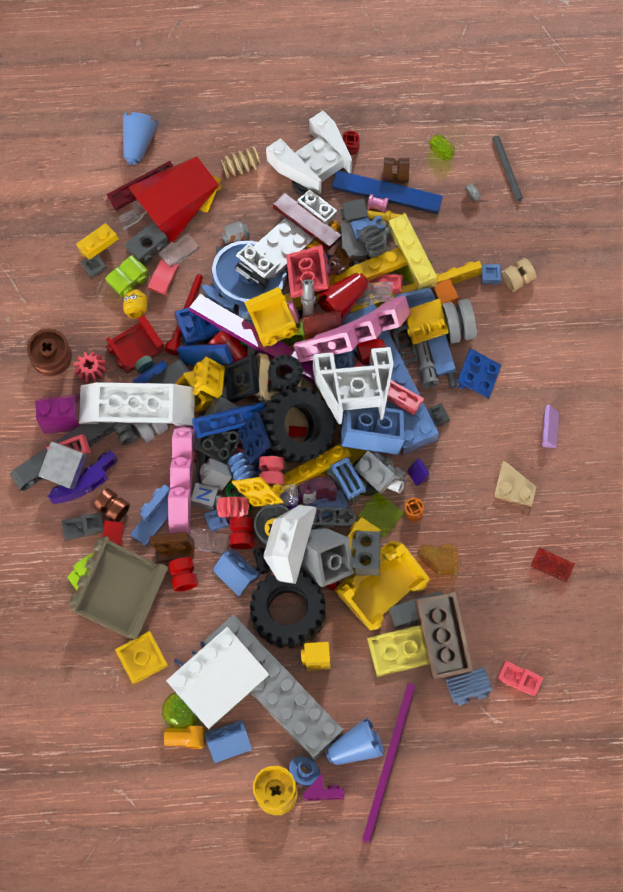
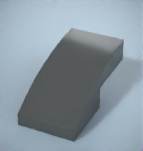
[61,513,104,541]

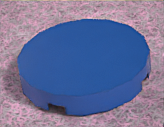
[132,360,167,383]

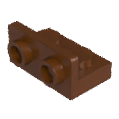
[150,532,195,562]

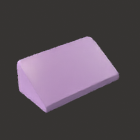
[542,405,559,448]

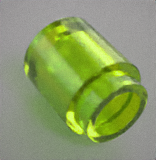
[429,134,455,161]

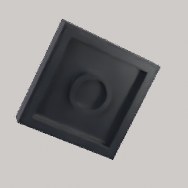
[226,355,260,403]

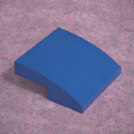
[174,299,221,345]

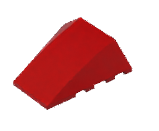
[129,156,219,244]

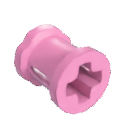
[367,194,388,213]

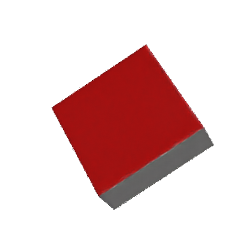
[288,425,307,439]

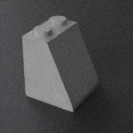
[301,526,354,587]

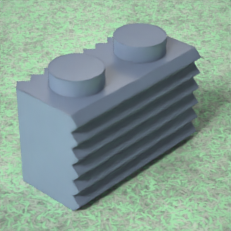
[446,667,492,706]

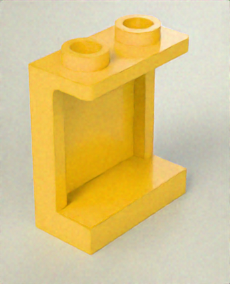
[244,287,299,347]

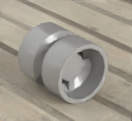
[133,423,169,444]

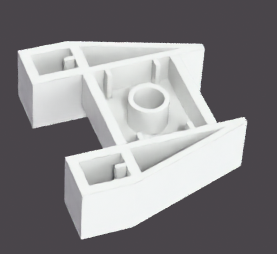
[266,111,352,194]
[312,347,393,424]

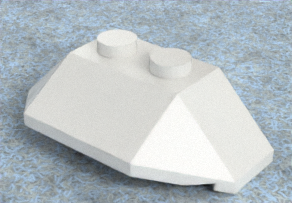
[263,505,317,584]

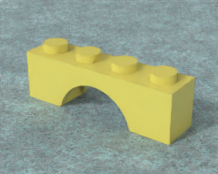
[388,214,437,290]

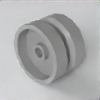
[442,298,477,344]

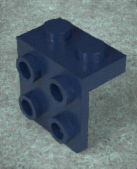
[238,413,271,465]

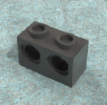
[351,531,381,576]

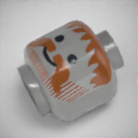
[222,221,250,244]

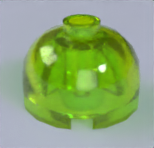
[162,692,200,729]

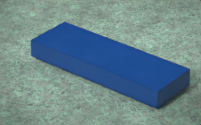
[177,344,233,365]

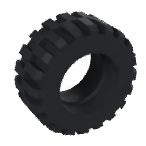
[260,387,335,463]
[250,571,326,649]

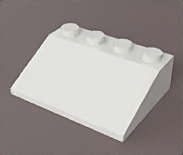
[166,627,269,729]

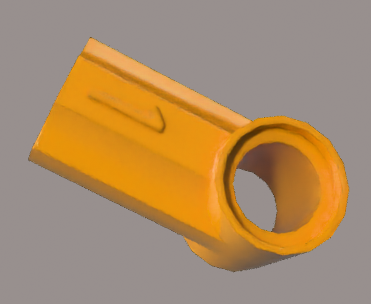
[164,726,205,749]

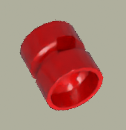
[229,516,255,549]
[168,557,198,592]

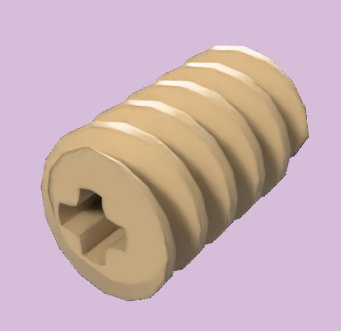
[220,147,261,179]

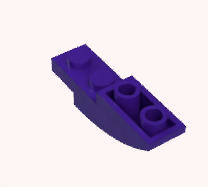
[48,450,118,504]

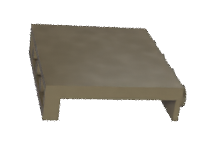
[69,536,168,639]

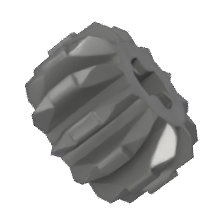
[359,225,386,258]

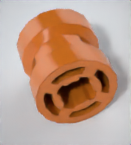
[404,498,424,522]

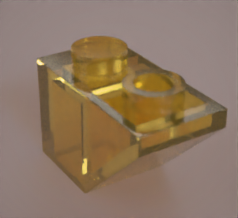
[417,544,459,575]

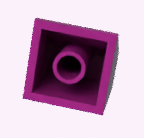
[35,394,81,434]

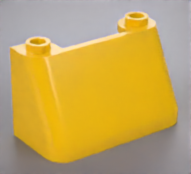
[334,541,431,631]

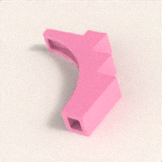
[168,426,196,535]

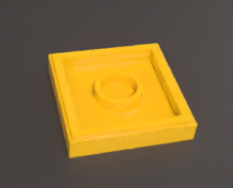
[115,631,168,685]

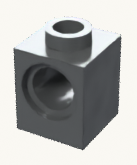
[340,198,369,223]

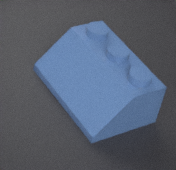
[341,407,404,455]

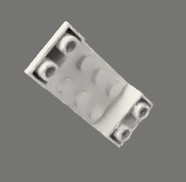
[236,189,337,279]
[79,383,195,426]

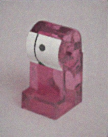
[299,475,337,504]

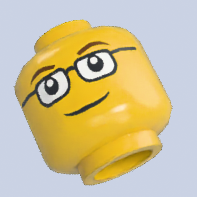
[123,289,147,319]

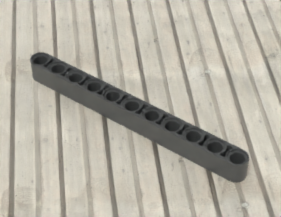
[10,360,190,491]

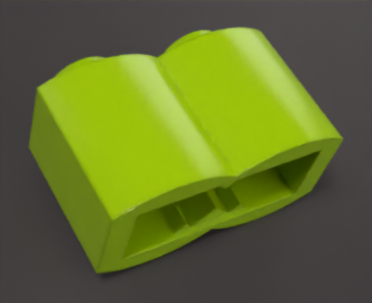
[105,255,149,298]

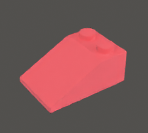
[286,245,330,298]

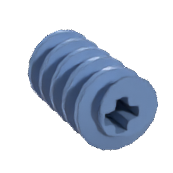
[228,452,258,496]

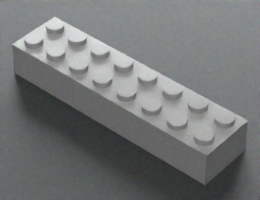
[204,614,343,761]

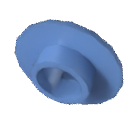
[289,756,320,786]

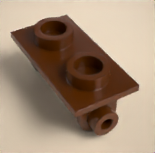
[328,247,354,276]

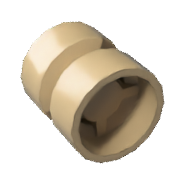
[501,258,537,292]

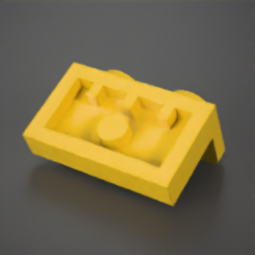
[192,357,225,399]

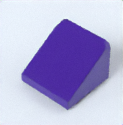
[407,458,429,486]

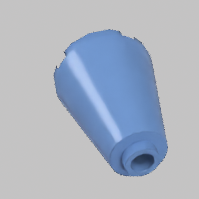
[123,112,159,165]
[326,718,384,765]

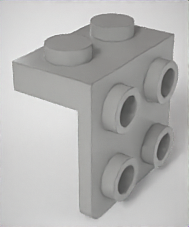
[354,450,409,493]

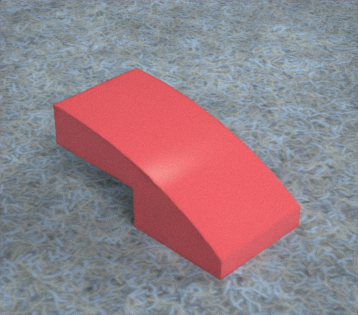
[148,260,179,295]
[496,661,543,696]

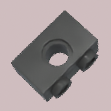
[124,222,169,265]

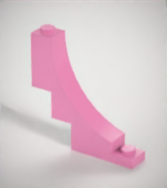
[294,295,410,363]

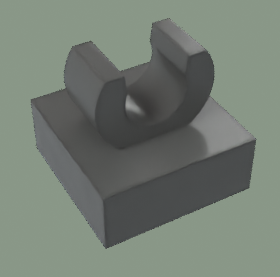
[81,254,107,279]
[427,403,450,427]

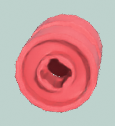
[259,456,284,486]

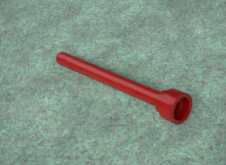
[164,274,203,355]

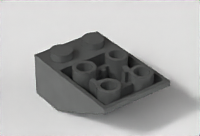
[193,397,240,465]

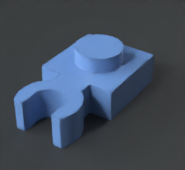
[350,216,385,241]

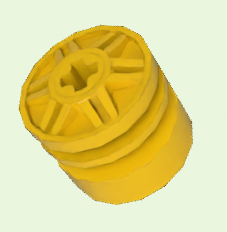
[253,766,298,815]

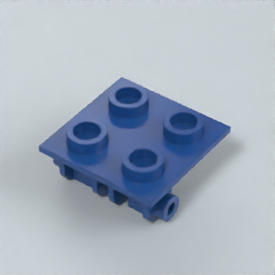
[457,348,501,399]

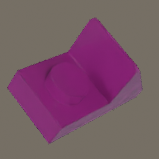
[303,773,344,801]

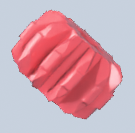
[74,351,106,384]
[217,497,249,518]

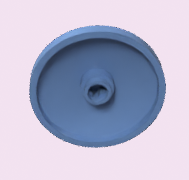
[212,241,286,306]

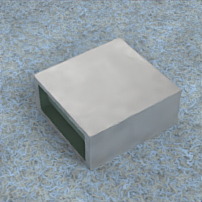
[38,442,87,489]

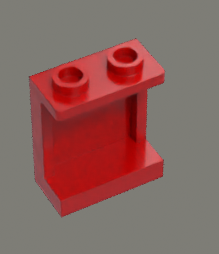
[106,315,165,374]

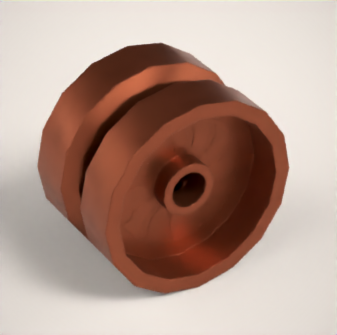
[27,328,72,376]

